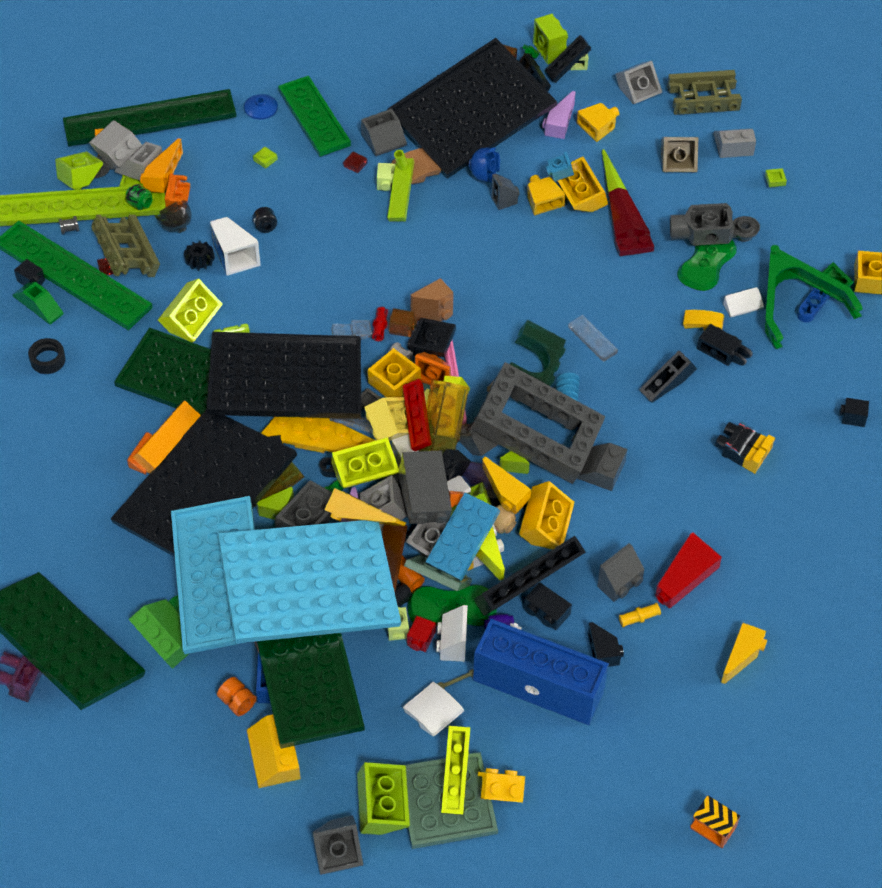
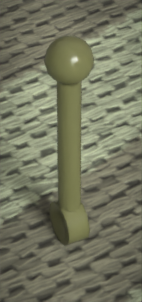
[438,669,474,690]

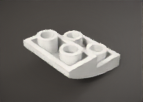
[403,682,464,737]

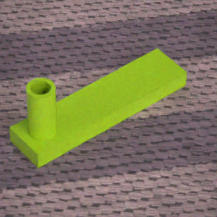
[387,150,414,222]

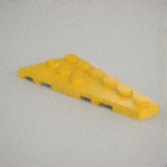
[261,417,376,453]

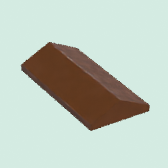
[381,524,408,592]

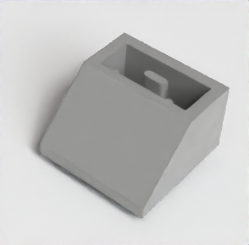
[115,142,162,180]

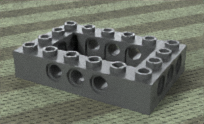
[471,362,606,484]

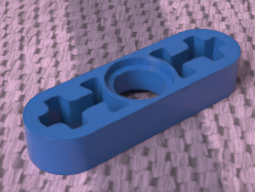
[797,288,830,322]

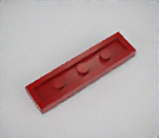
[403,379,432,451]

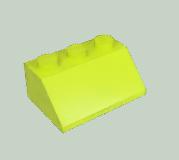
[158,278,223,342]
[331,437,399,489]

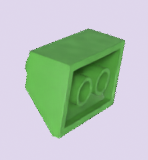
[128,599,190,669]

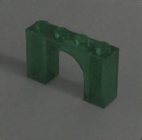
[510,320,566,386]

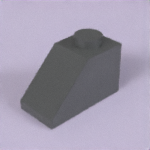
[491,173,520,210]

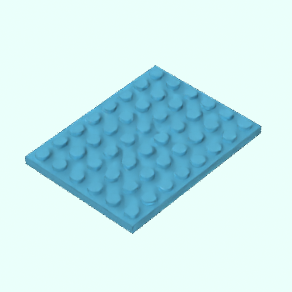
[218,520,401,644]

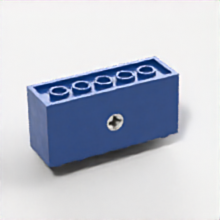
[473,619,609,725]

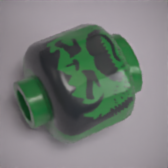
[126,184,153,210]

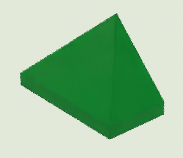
[823,262,854,287]

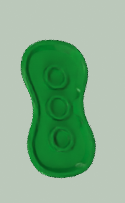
[677,240,737,291]
[407,585,497,626]

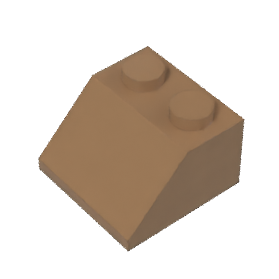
[411,278,453,322]

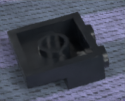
[408,318,456,357]

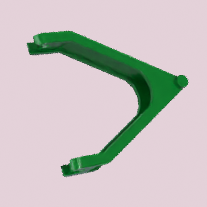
[765,245,863,349]

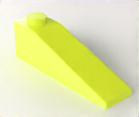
[441,726,470,815]

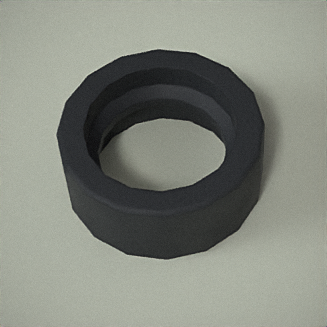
[28,338,66,374]

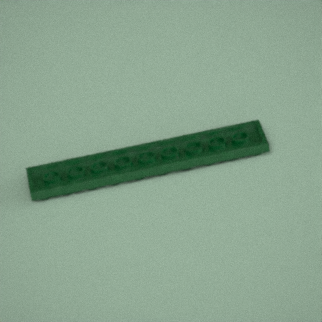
[63,89,237,146]

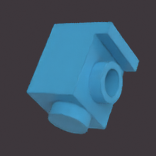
[546,151,574,181]

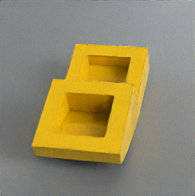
[683,310,724,331]

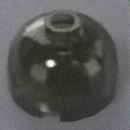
[155,200,192,233]

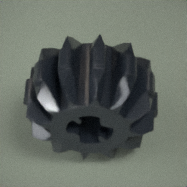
[184,241,215,271]

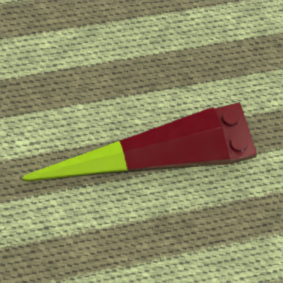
[602,149,654,256]

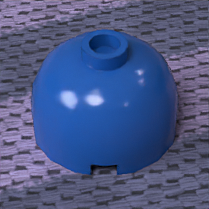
[469,147,500,182]

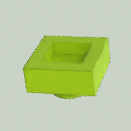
[253,147,278,169]
[765,168,787,187]

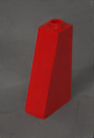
[655,532,722,609]

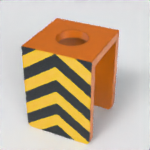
[690,796,740,848]

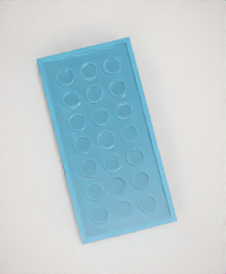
[171,496,255,654]

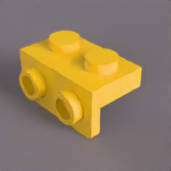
[478,768,525,802]

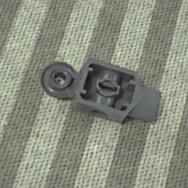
[670,203,760,246]

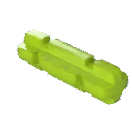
[213,323,250,333]

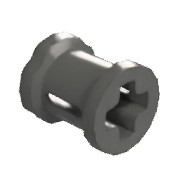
[59,216,79,235]

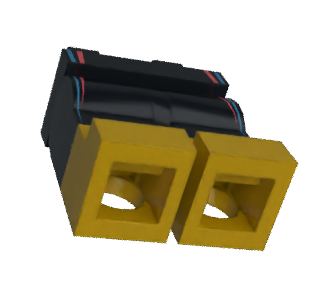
[715,422,775,474]

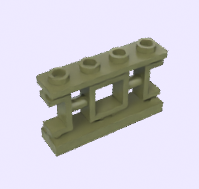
[667,70,742,115]
[92,215,160,277]

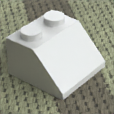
[436,605,468,662]

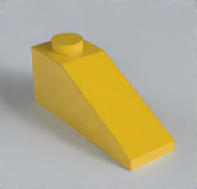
[482,457,531,514]
[721,623,768,684]

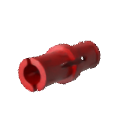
[372,307,388,342]

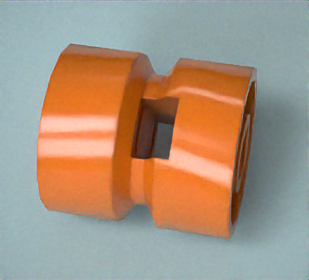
[217,677,257,717]

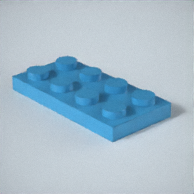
[426,493,500,581]

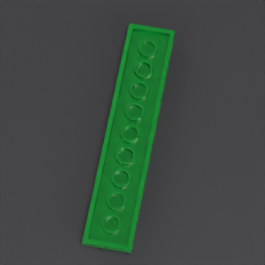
[0,220,153,331]

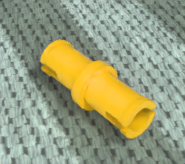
[618,603,661,627]

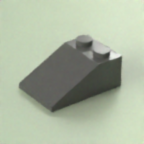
[275,480,332,528]

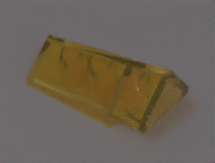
[418,380,469,455]

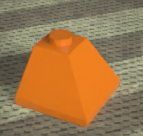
[415,352,451,389]

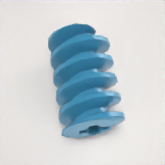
[555,372,580,401]

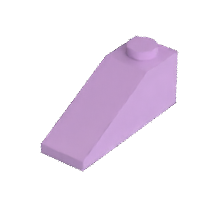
[542,91,576,139]

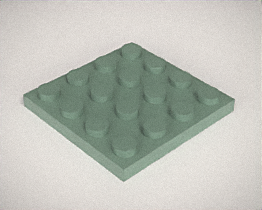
[406,752,498,849]

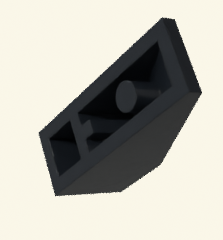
[639,350,697,403]

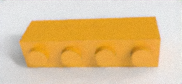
[133,401,201,474]

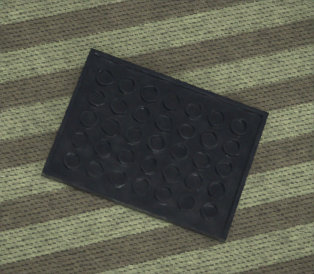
[387,38,557,179]
[207,332,361,419]
[111,409,297,557]

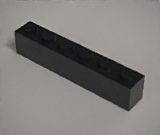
[474,536,586,616]

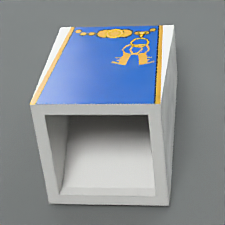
[210,217,261,276]

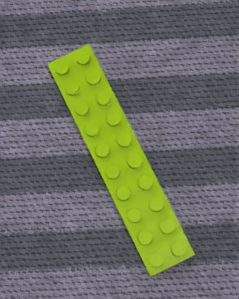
[0,185,166,226]

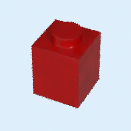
[407,616,436,652]

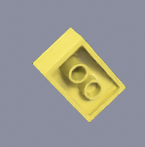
[364,397,409,441]

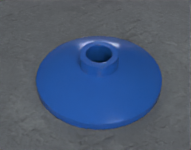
[244,94,278,120]

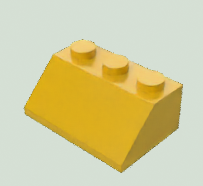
[557,156,608,212]
[519,481,575,550]
[247,714,301,788]

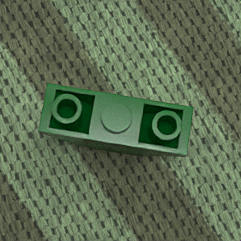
[12,282,64,325]

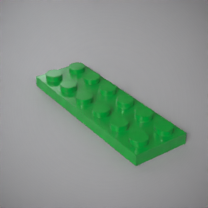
[278,75,351,157]

